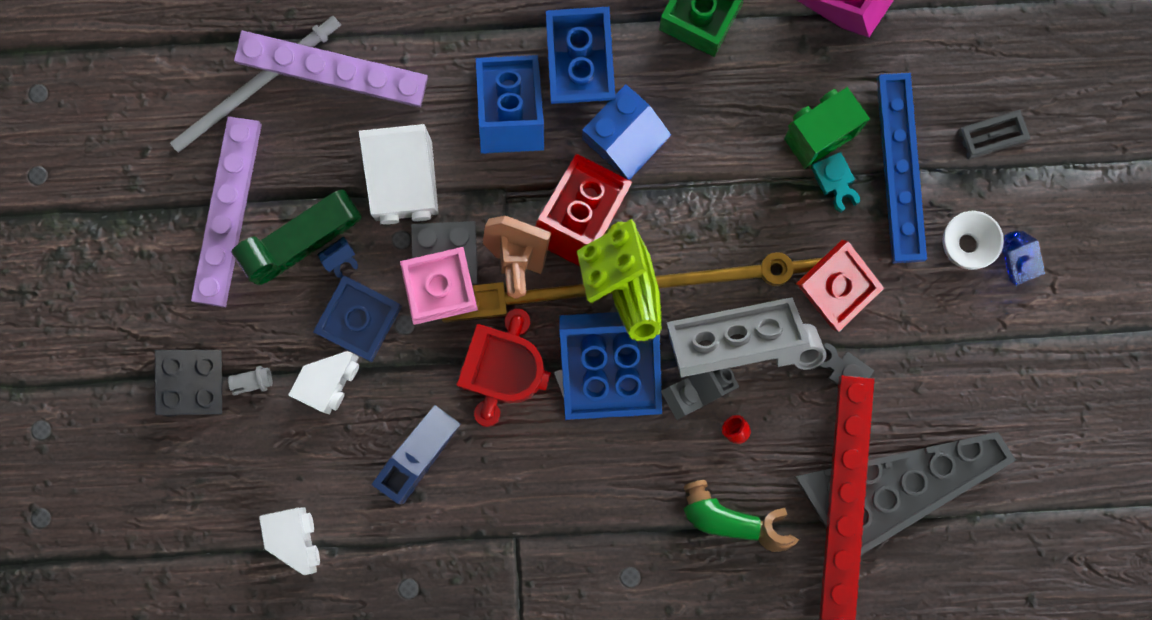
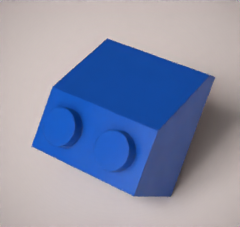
[582,84,671,180]

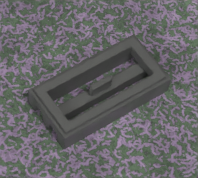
[958,110,1031,160]

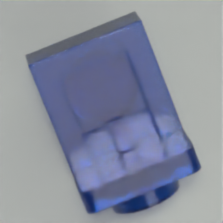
[1001,231,1045,286]

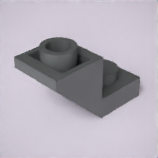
[661,368,739,420]

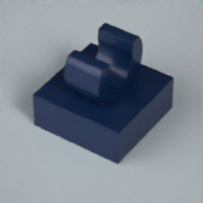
[318,236,358,279]

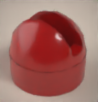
[722,415,751,444]

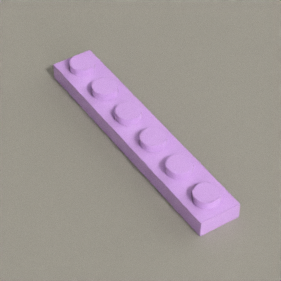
[234,31,428,108]
[191,116,262,308]

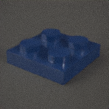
[313,276,402,362]

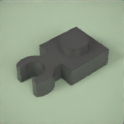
[818,343,875,386]

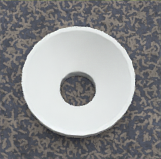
[942,211,1004,270]

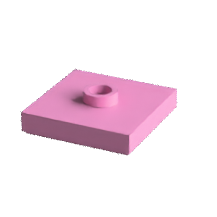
[400,247,478,325]

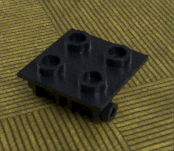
[155,350,222,417]

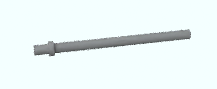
[170,16,341,153]

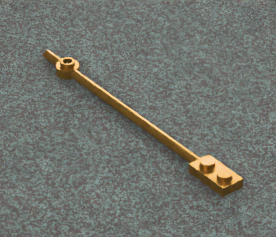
[442,252,822,322]

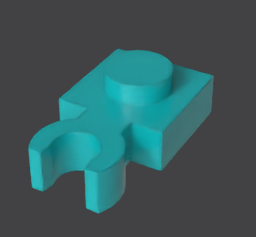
[811,152,860,213]

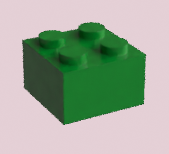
[659,0,744,57]
[784,87,870,169]

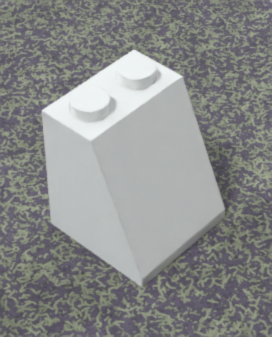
[359,124,439,225]

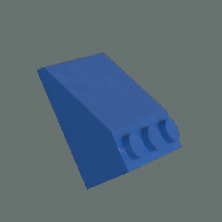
[559,312,662,420]

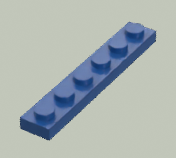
[876,73,927,263]

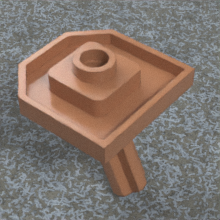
[483,216,551,299]

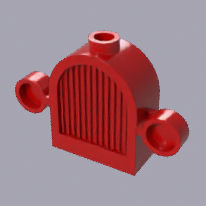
[456,309,551,427]

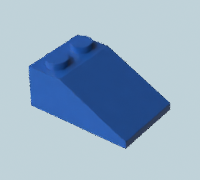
[546,7,615,104]
[476,55,544,153]

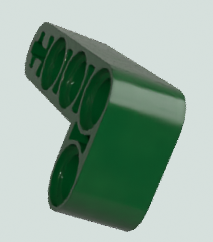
[231,189,362,285]

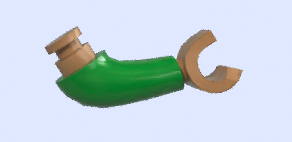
[684,480,799,552]

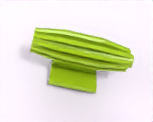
[577,219,662,341]

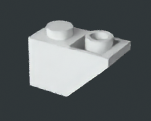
[289,351,359,415]
[259,507,320,575]

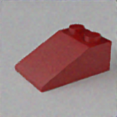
[535,153,632,266]

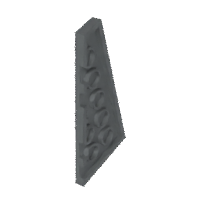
[794,432,1016,555]

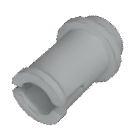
[228,366,273,396]

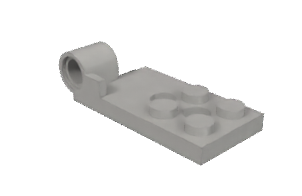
[667,297,826,377]

